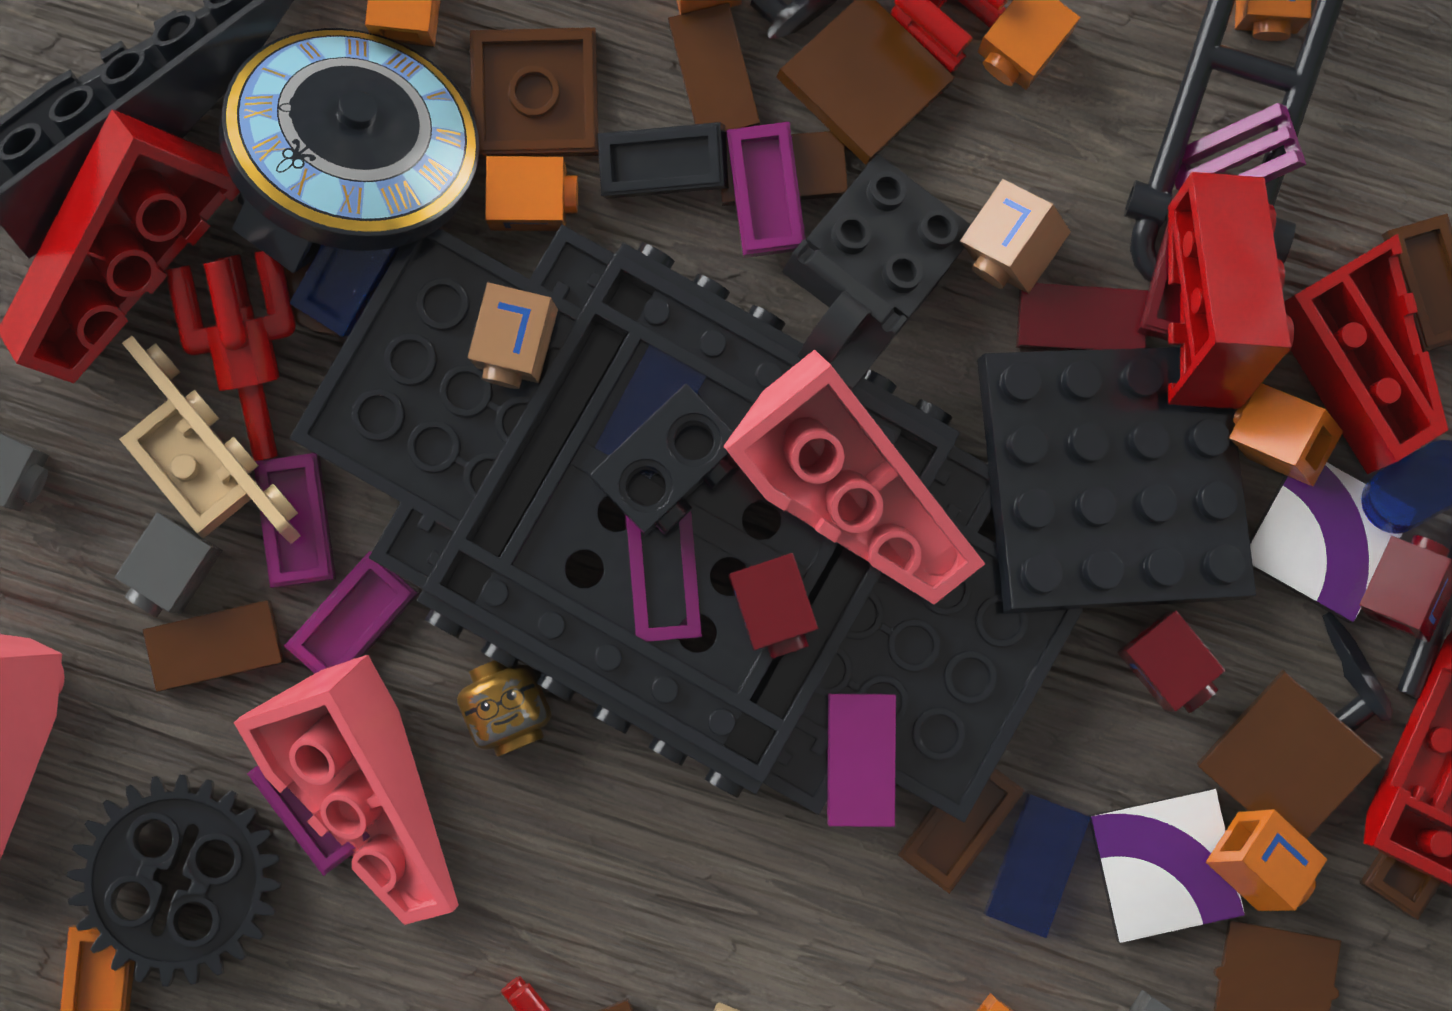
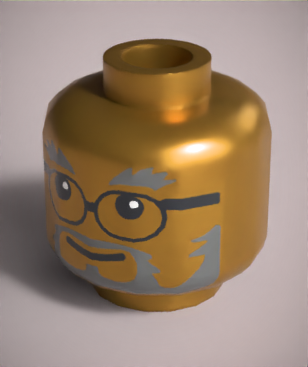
[457,660,551,757]

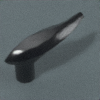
[750,0,837,39]
[1322,612,1392,731]

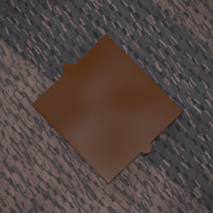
[1214,920,1341,1011]

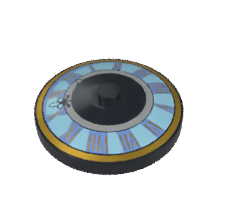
[219,28,479,251]

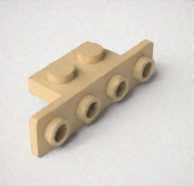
[119,336,301,544]

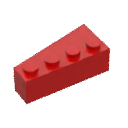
[0,109,240,384]

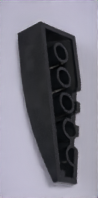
[0,0,294,259]

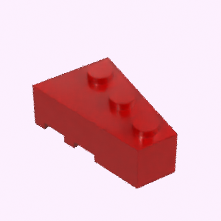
[1168,172,1294,409]
[1284,234,1449,475]

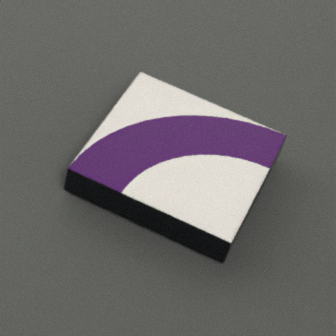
[1249,462,1414,623]
[1088,788,1245,943]

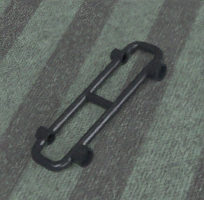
[1124,0,1344,282]

